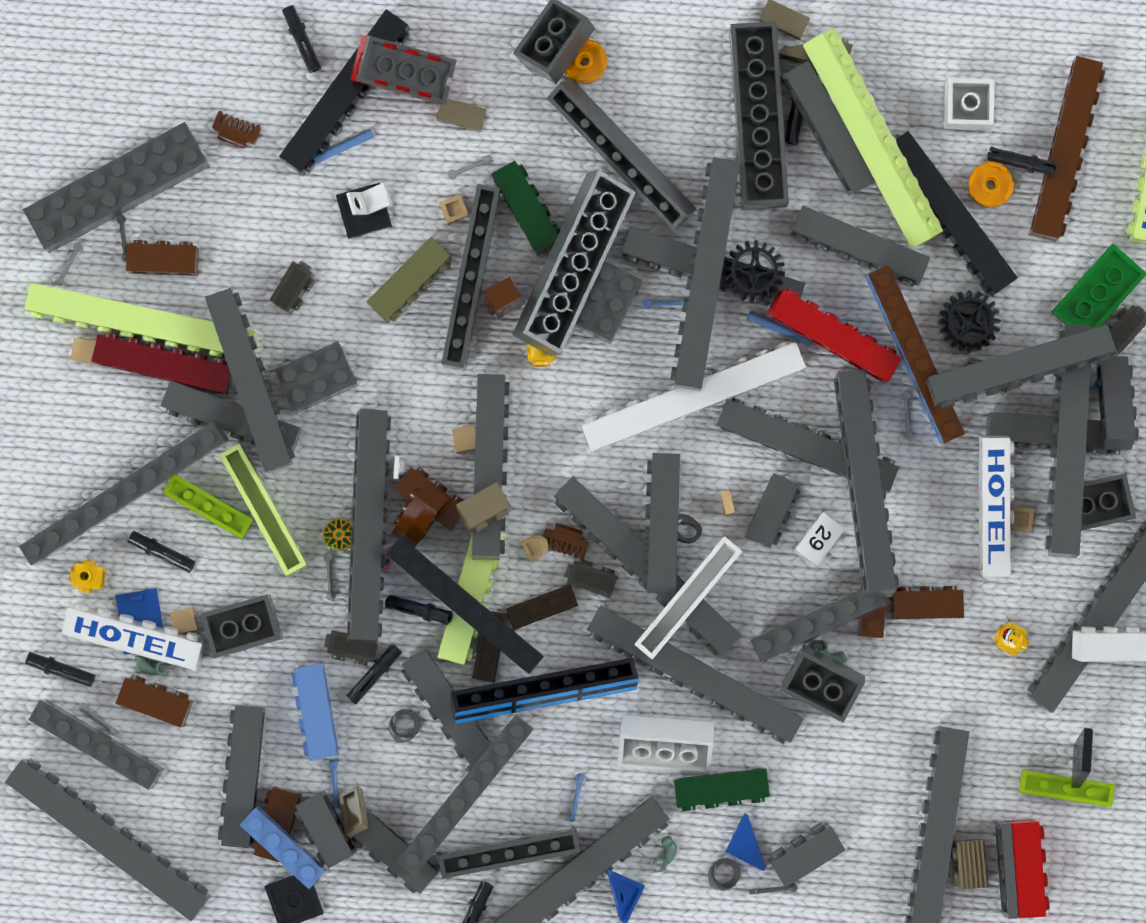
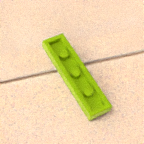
[162,475,254,540]
[1018,769,1115,807]

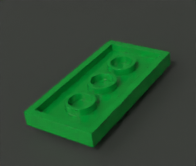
[1051,244,1146,329]

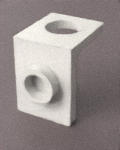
[346,183,392,215]
[385,456,405,481]

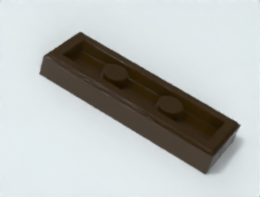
[506,584,578,630]
[472,611,508,683]

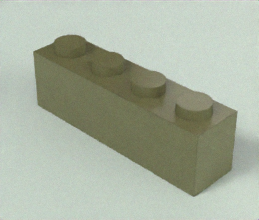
[366,237,452,324]

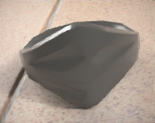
[677,514,702,544]
[389,709,420,743]
[708,858,740,891]

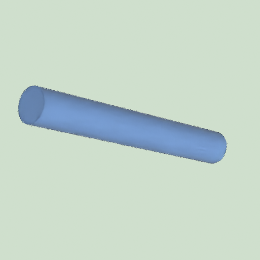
[314,129,374,164]
[747,311,812,346]

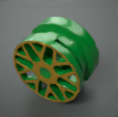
[323,518,351,551]

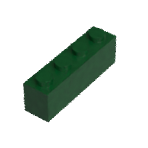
[491,160,560,256]
[673,768,770,811]

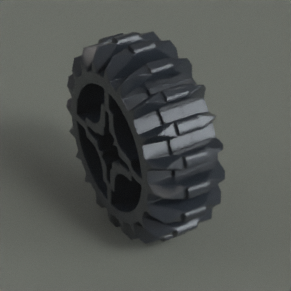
[723,240,785,303]
[938,290,1001,353]

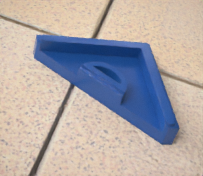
[725,813,765,871]
[607,869,645,923]

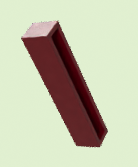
[91,332,232,395]

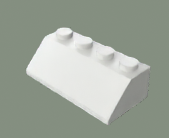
[617,715,714,774]

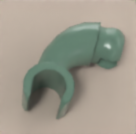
[812,640,847,663]
[135,655,170,675]
[653,836,677,872]

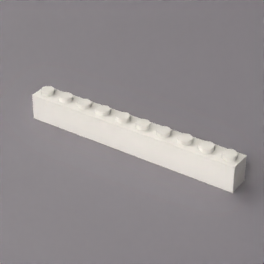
[581,341,806,453]

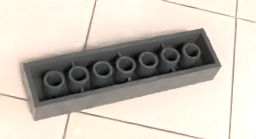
[729,21,789,210]
[23,122,210,253]
[512,169,636,356]

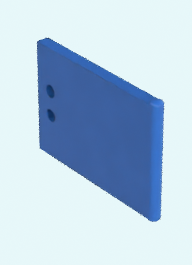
[115,588,163,654]

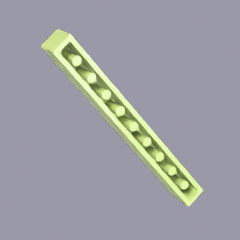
[803,27,943,248]
[24,283,258,358]

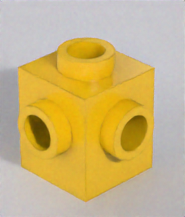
[69,560,107,594]

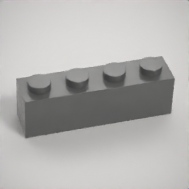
[1096,356,1139,450]
[351,810,440,894]

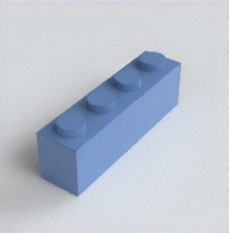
[292,663,339,760]
[240,806,327,889]

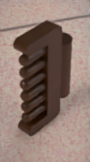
[212,111,261,149]
[543,523,589,560]

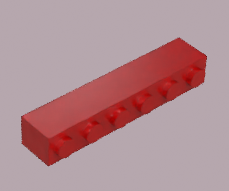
[766,289,902,382]

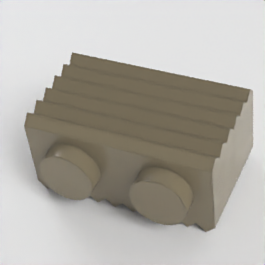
[951,839,989,889]

